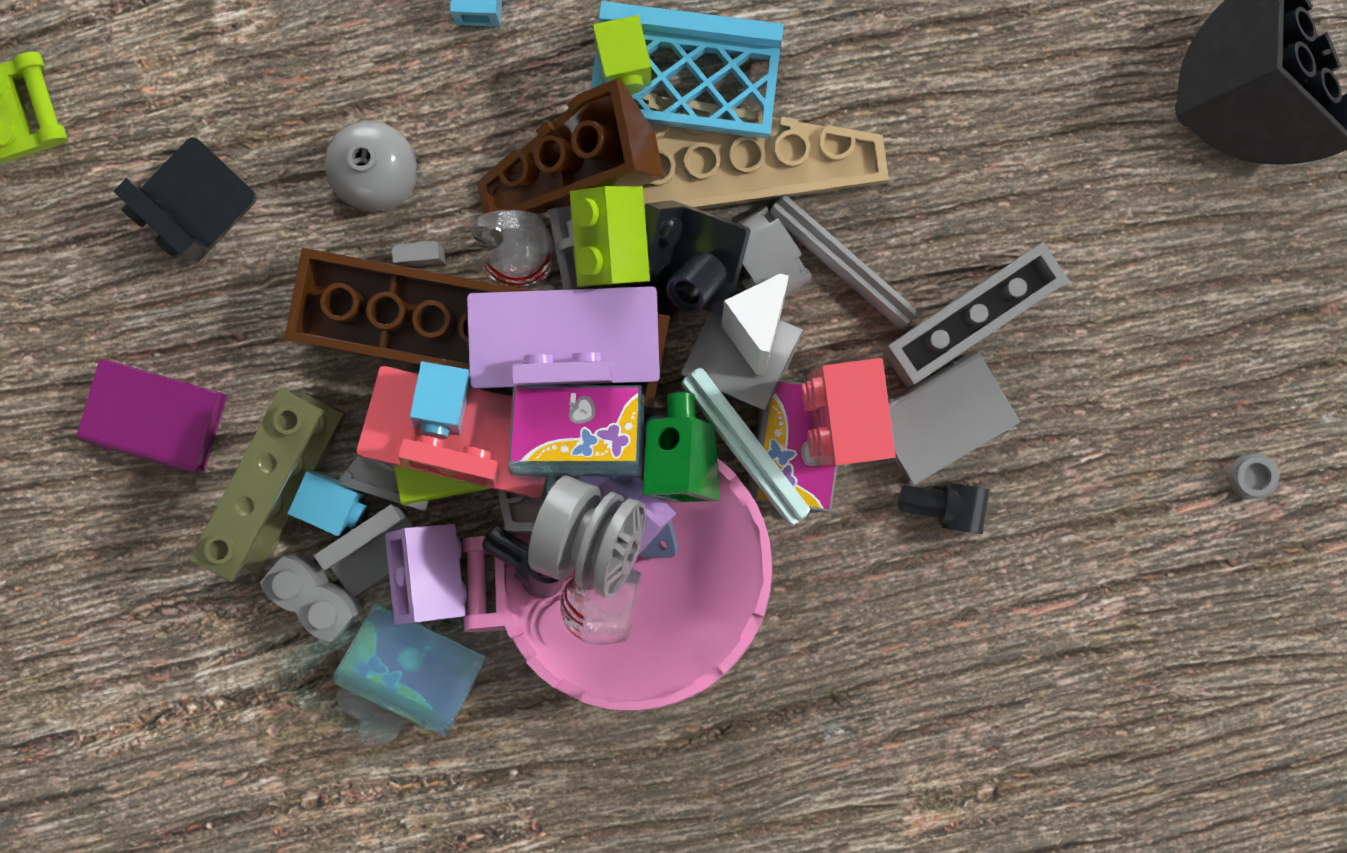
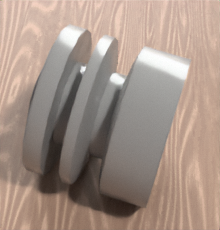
[528,475,647,598]

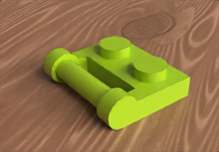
[0,52,68,165]

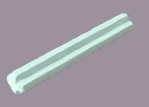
[681,368,810,526]

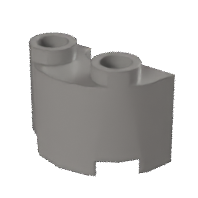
[736,205,812,297]

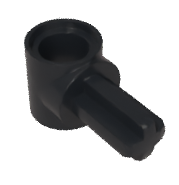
[657,252,727,318]
[898,483,990,534]
[482,526,564,599]

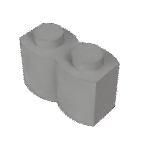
[260,554,364,642]

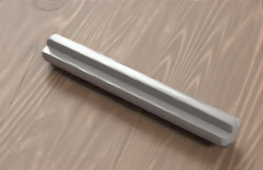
[770,196,916,328]

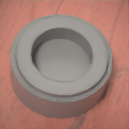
[1228,454,1280,499]

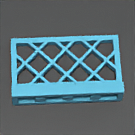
[591,1,784,139]

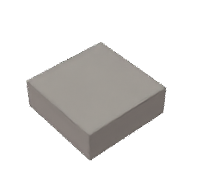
[392,241,446,268]

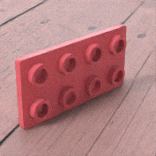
[357,366,550,499]

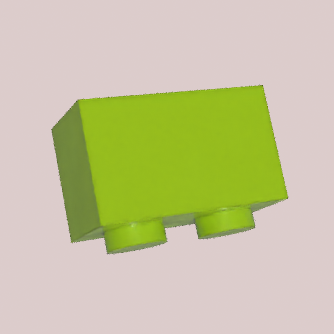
[570,186,650,286]

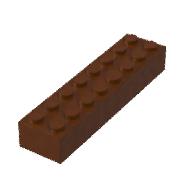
[284,248,670,409]

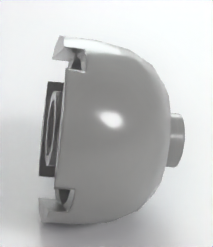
[324,120,417,213]

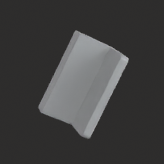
[313,503,415,597]

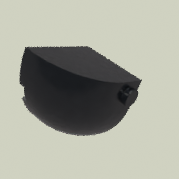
[1175,0,1347,165]

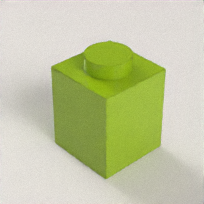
[593,15,652,95]

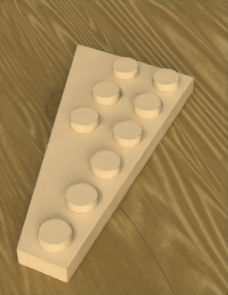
[639,92,889,209]

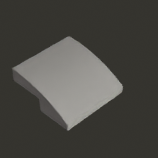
[681,312,804,412]

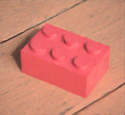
[801,358,896,466]

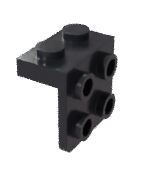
[113,138,257,263]

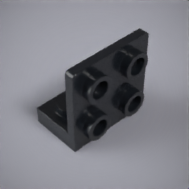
[625,200,751,316]

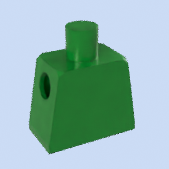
[643,392,720,503]

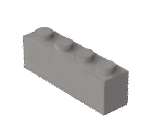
[881,242,1069,387]

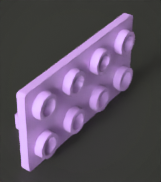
[467,287,660,388]

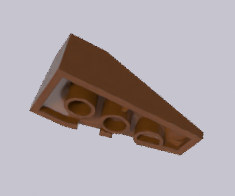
[477,79,664,226]

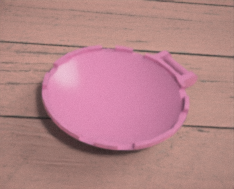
[462,432,773,711]

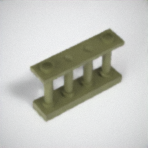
[189,388,347,582]

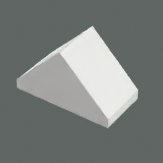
[721,274,789,376]

